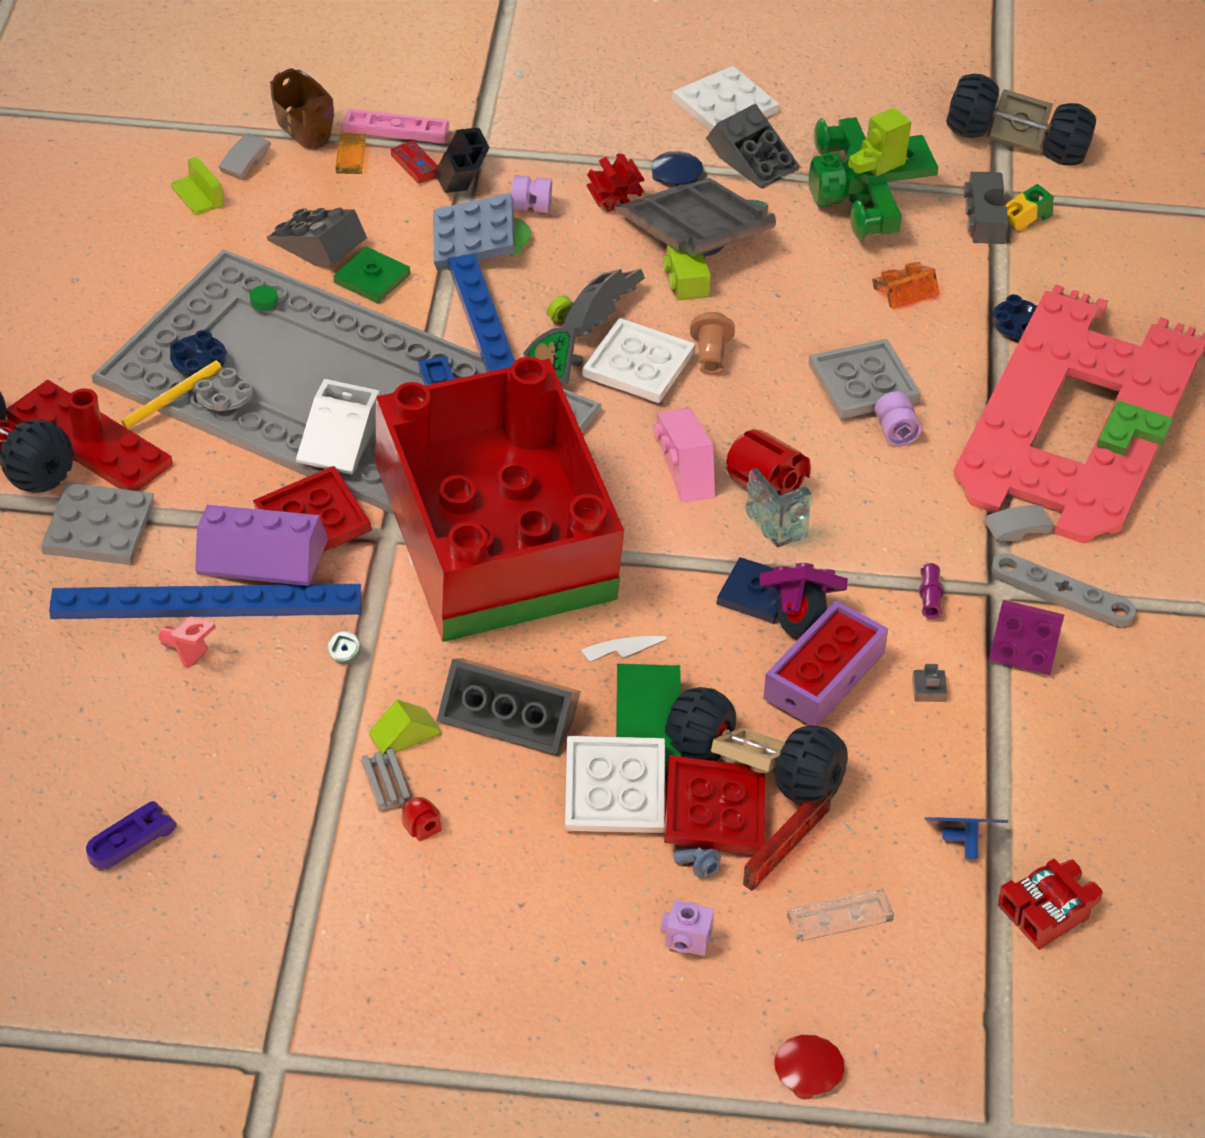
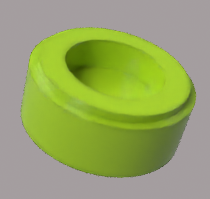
[546,295,573,323]

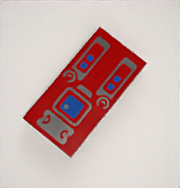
[391,140,438,184]

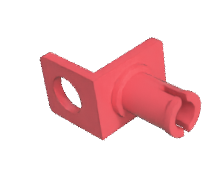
[158,616,216,668]

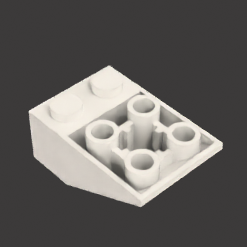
[296,379,380,474]

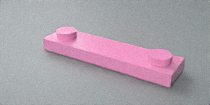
[342,109,449,144]

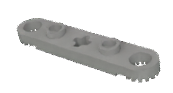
[991,553,1136,628]

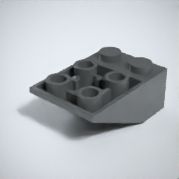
[706,103,800,188]
[266,207,367,266]

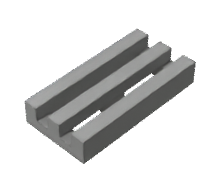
[361,748,410,811]

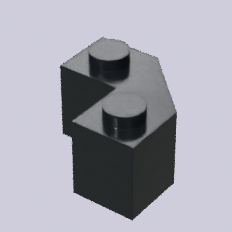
[434,128,490,193]

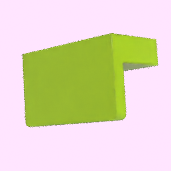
[171,156,224,215]

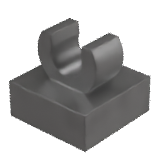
[912,664,947,702]

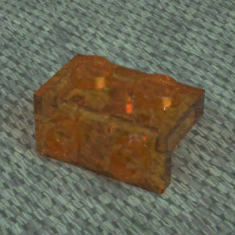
[872,262,939,309]

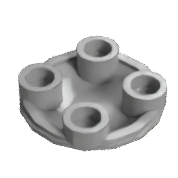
[195,368,253,411]

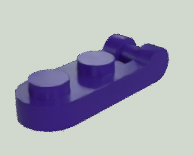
[86,801,177,869]

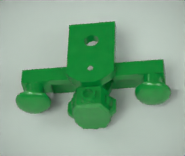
[809,117,939,240]

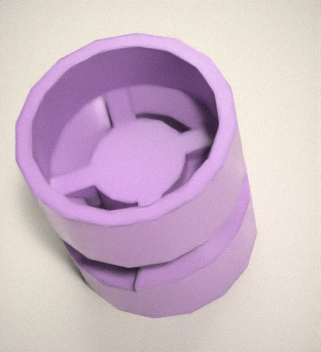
[511,175,553,213]
[874,391,922,446]

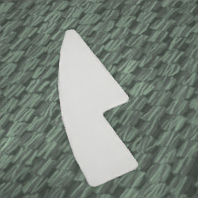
[581,636,667,661]

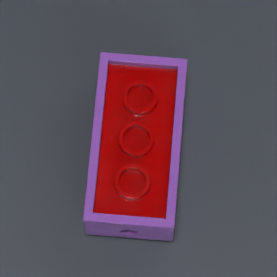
[763,600,888,726]

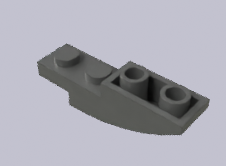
[563,269,645,337]

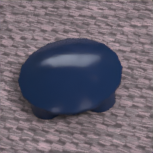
[651,151,703,187]
[992,294,1038,339]
[170,330,227,376]

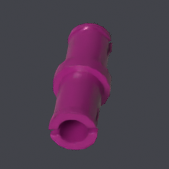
[919,563,943,619]

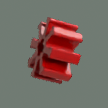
[586,153,645,212]

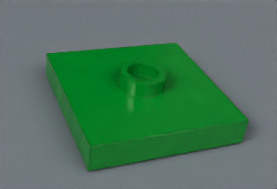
[333,246,411,304]

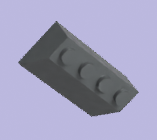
[436,658,581,755]

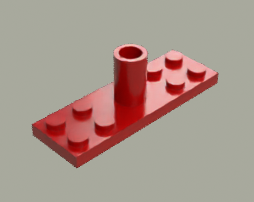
[6,379,173,491]

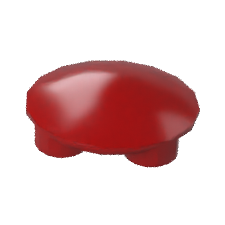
[774,1034,844,1100]

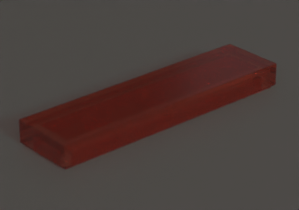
[743,789,832,891]

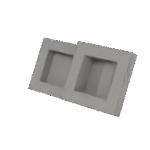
[218,133,271,180]
[984,505,1054,542]

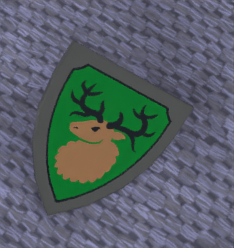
[523,327,583,384]

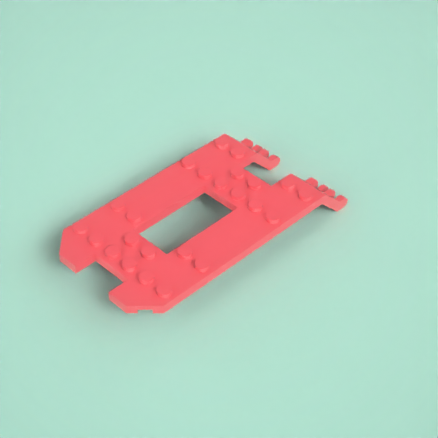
[953,284,1205,543]

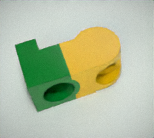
[1005,184,1054,231]

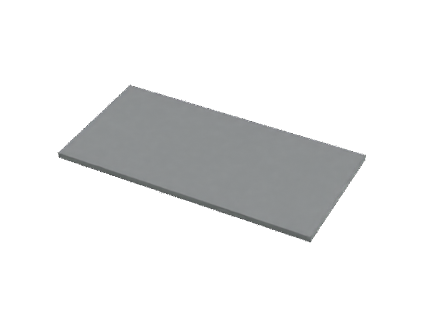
[92,249,602,515]

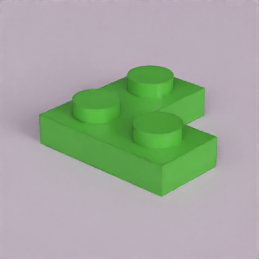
[1097,400,1173,456]

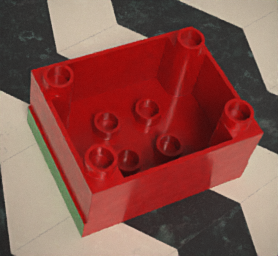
[375,356,624,642]

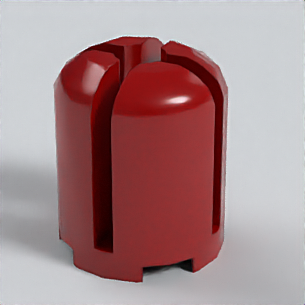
[726,429,811,507]

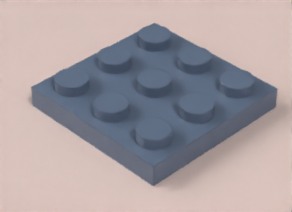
[433,193,516,270]

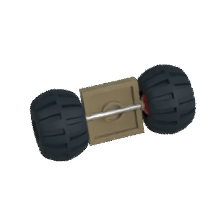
[946,74,1096,165]

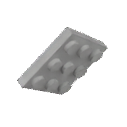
[808,339,921,419]
[41,482,155,565]

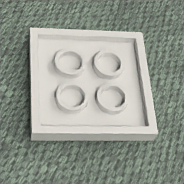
[672,66,780,132]
[582,318,695,403]
[565,736,665,833]

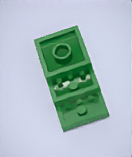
[616,663,681,780]

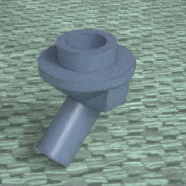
[674,847,721,878]

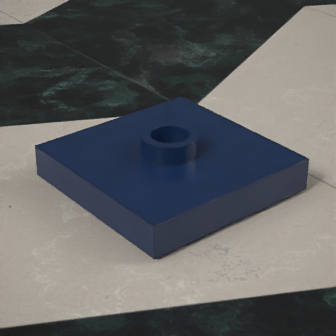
[717,557,781,623]

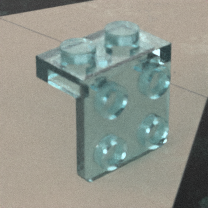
[745,468,812,548]

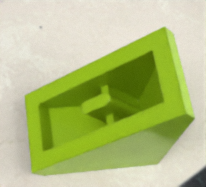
[369,699,441,755]

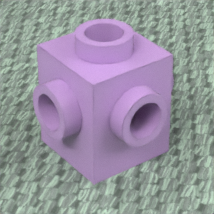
[661,900,714,956]

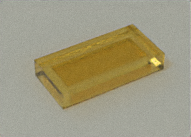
[335,133,366,174]

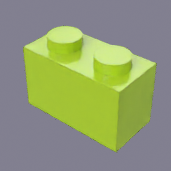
[662,245,711,300]

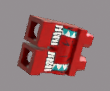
[997,858,1103,950]

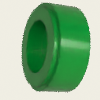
[250,285,278,311]

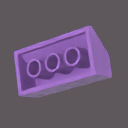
[195,504,328,586]

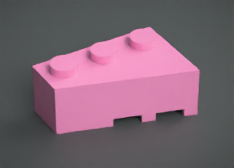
[653,408,715,503]

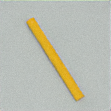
[121,360,222,429]

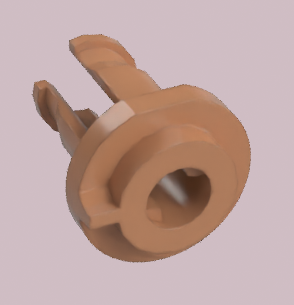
[690,312,735,374]

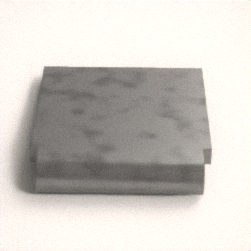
[615,178,776,257]

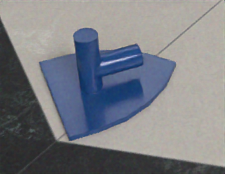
[924,817,1008,859]

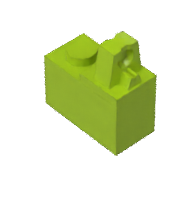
[848,107,912,176]

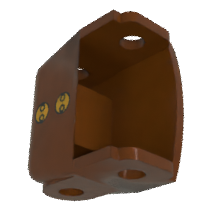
[270,68,334,148]

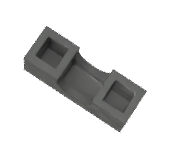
[964,172,1009,244]

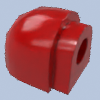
[402,797,442,842]

